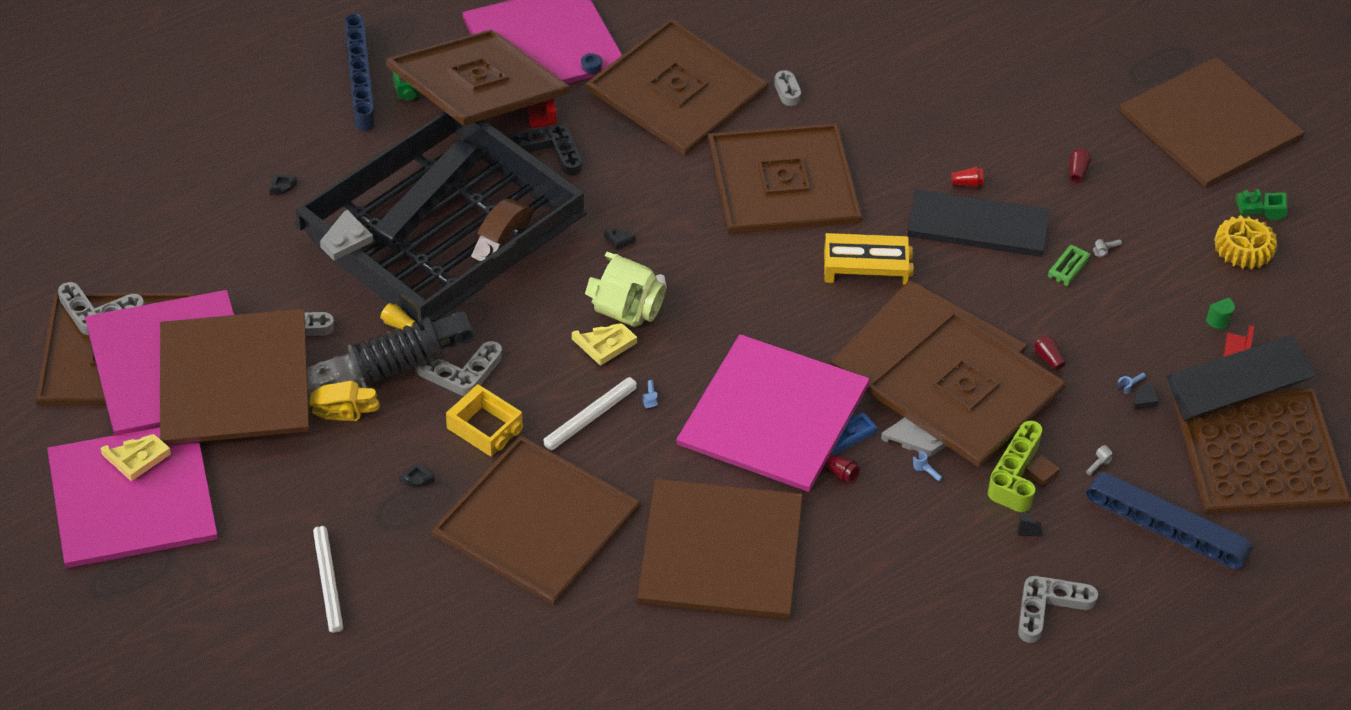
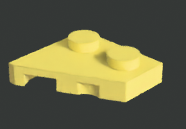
[572,323,637,366]
[101,435,171,481]

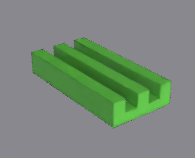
[1048,245,1091,287]

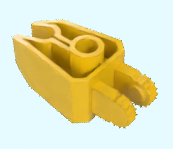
[309,381,380,421]

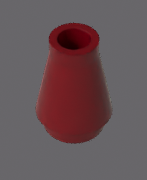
[1069,149,1091,183]
[1034,335,1066,371]
[824,454,860,483]

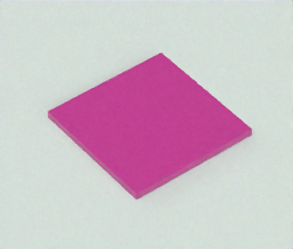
[462,0,622,84]
[85,290,234,435]
[676,334,870,492]
[47,427,218,568]

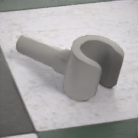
[1093,239,1122,258]
[1086,445,1112,475]

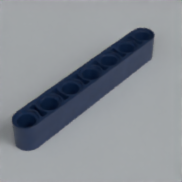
[344,14,375,131]
[1086,472,1253,569]

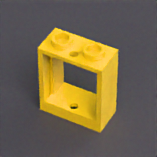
[446,384,523,457]

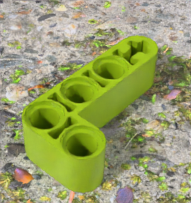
[988,421,1042,512]

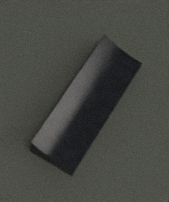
[907,189,1050,257]
[1166,335,1317,421]

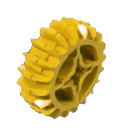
[1215,215,1277,270]

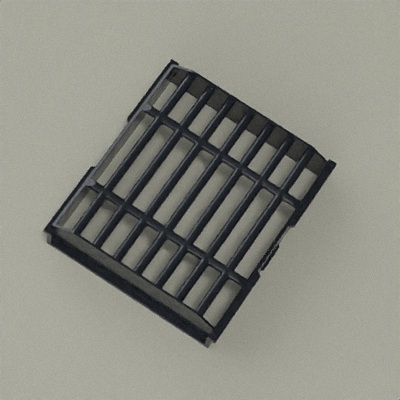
[294,111,587,324]

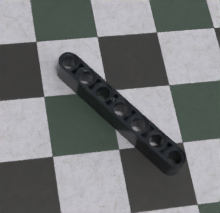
[372,140,480,249]

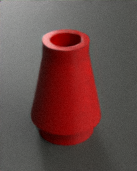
[952,166,984,188]

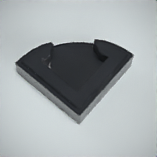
[269,174,297,195]
[604,229,636,250]
[1134,383,1159,409]
[399,463,435,487]
[1017,514,1043,536]

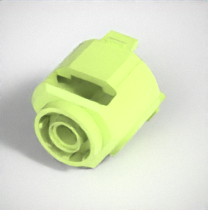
[585,252,666,327]

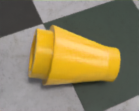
[380,303,416,331]

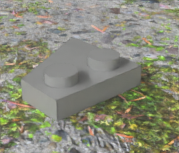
[320,210,373,261]
[881,418,946,457]

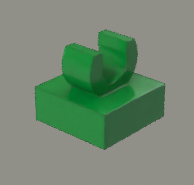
[1235,189,1264,216]

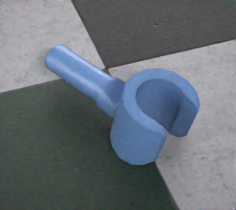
[1118,373,1146,394]
[643,380,658,408]
[913,451,943,482]

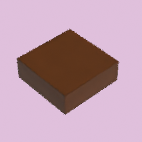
[1024,455,1060,487]

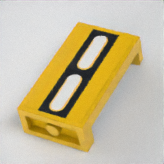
[824,233,913,285]

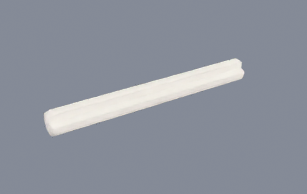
[544,377,637,451]
[313,526,343,633]

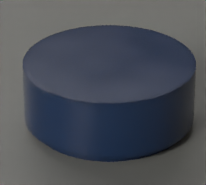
[581,53,602,74]

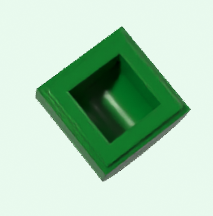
[1264,193,1287,221]
[1206,298,1235,330]

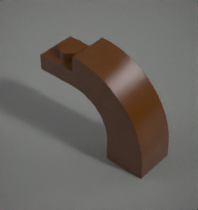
[471,199,535,261]

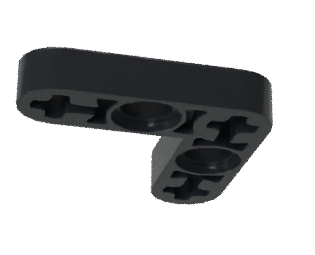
[507,124,582,175]

